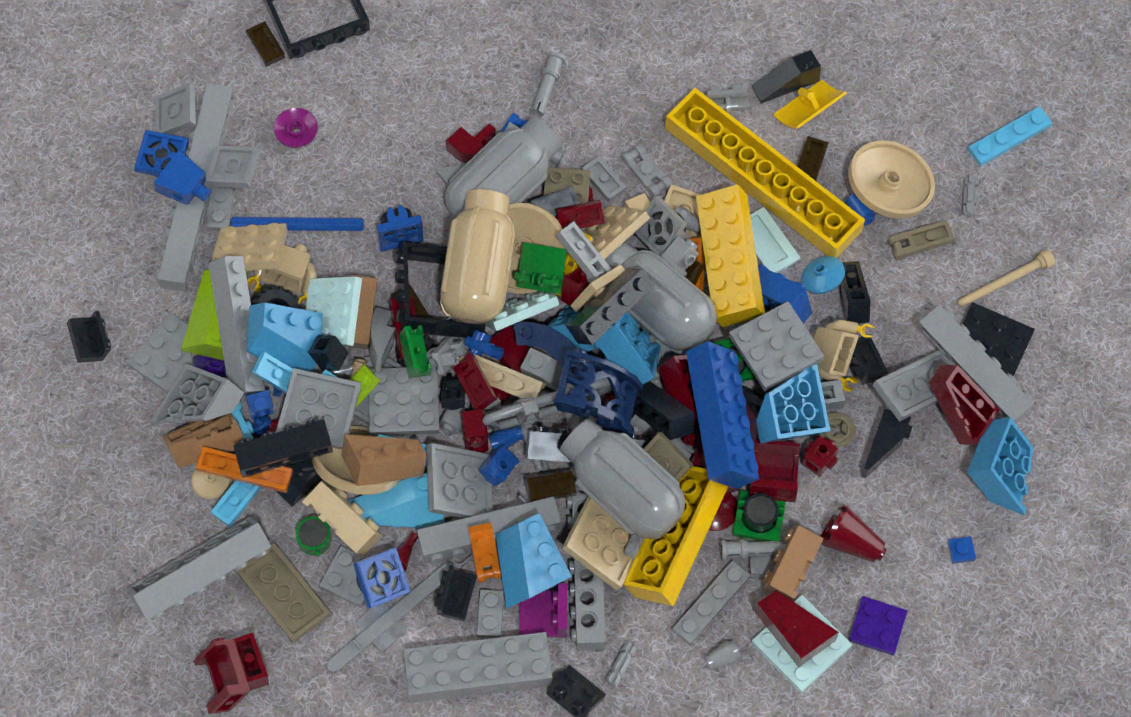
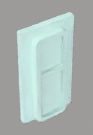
[750,207,801,274]

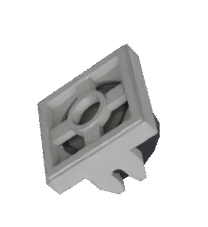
[634,197,689,256]

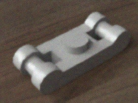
[621,143,672,198]

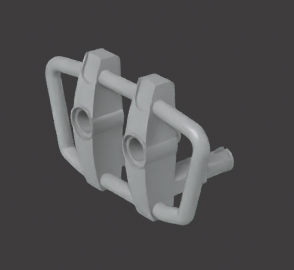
[483,378,612,473]

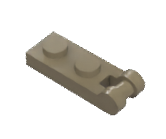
[888,220,955,261]

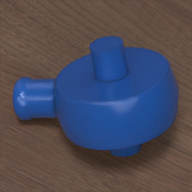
[252,415,272,438]

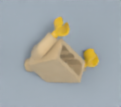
[247,244,317,305]
[810,320,875,392]

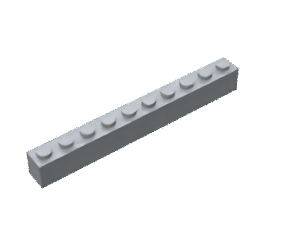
[156,83,235,292]

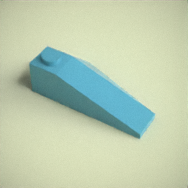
[349,473,445,529]

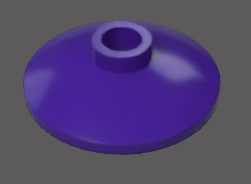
[192,355,227,377]

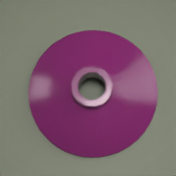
[274,108,318,148]

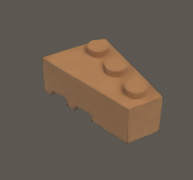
[350,275,377,350]
[162,413,244,468]
[762,525,823,600]

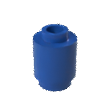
[845,193,876,226]

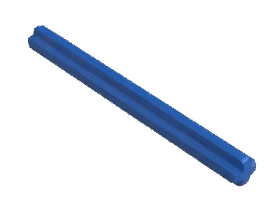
[231,217,364,231]

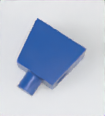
[154,150,211,205]

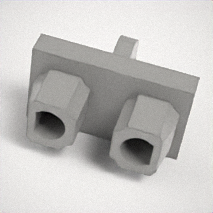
[707,85,747,115]
[427,337,467,375]

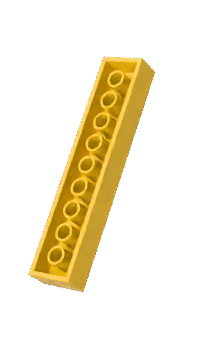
[665,88,865,258]

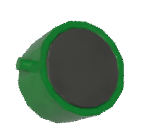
[296,516,332,557]

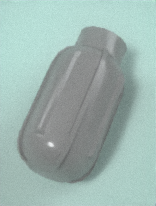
[445,117,562,218]
[604,242,717,354]
[560,418,685,539]

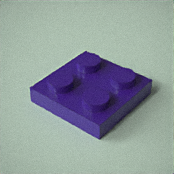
[849,596,908,656]

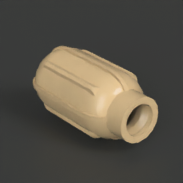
[440,189,515,324]

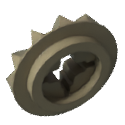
[820,413,856,448]

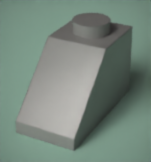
[521,348,568,391]

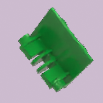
[514,242,567,294]

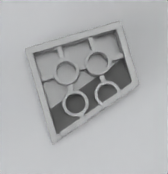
[150,364,244,424]

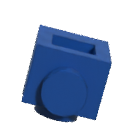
[246,390,274,420]
[478,445,520,486]

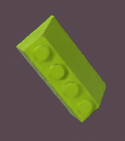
[181,269,248,360]

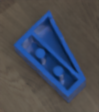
[758,264,813,324]

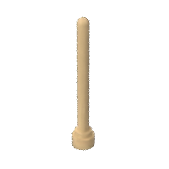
[958,249,1055,307]

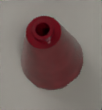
[821,503,887,562]

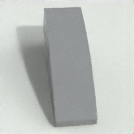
[369,307,395,373]

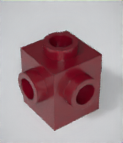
[801,436,838,477]

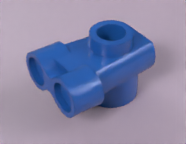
[464,330,504,360]

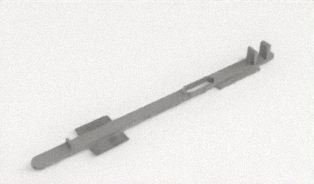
[327,494,530,672]

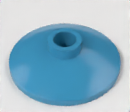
[801,256,845,294]

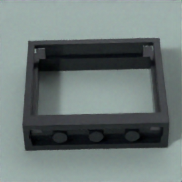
[263,0,370,59]
[394,242,486,338]

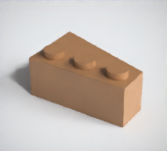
[341,434,427,486]

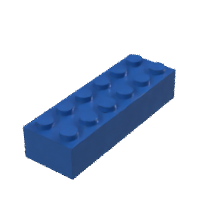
[686,341,759,489]

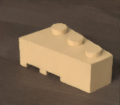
[302,481,383,556]

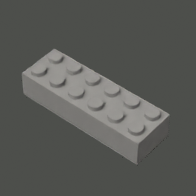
[126,517,271,620]
[403,632,552,703]

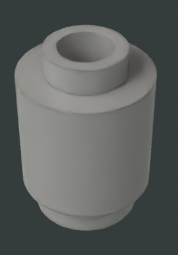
[439,404,471,435]

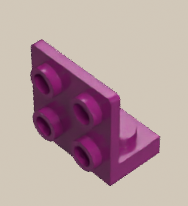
[519,583,568,638]

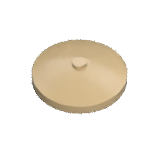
[848,140,935,219]
[507,203,565,294]
[312,426,401,495]

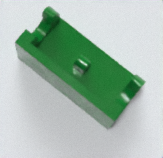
[399,325,432,378]

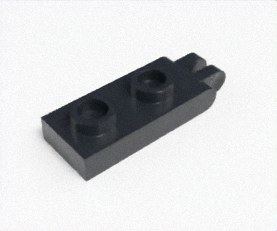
[441,373,465,410]

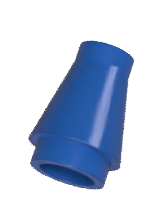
[488,426,524,450]

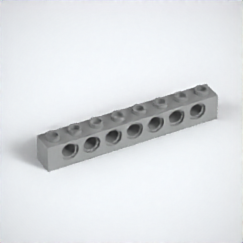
[567,465,606,650]

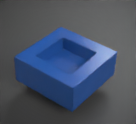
[947,536,976,564]

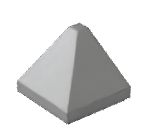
[749,556,773,578]

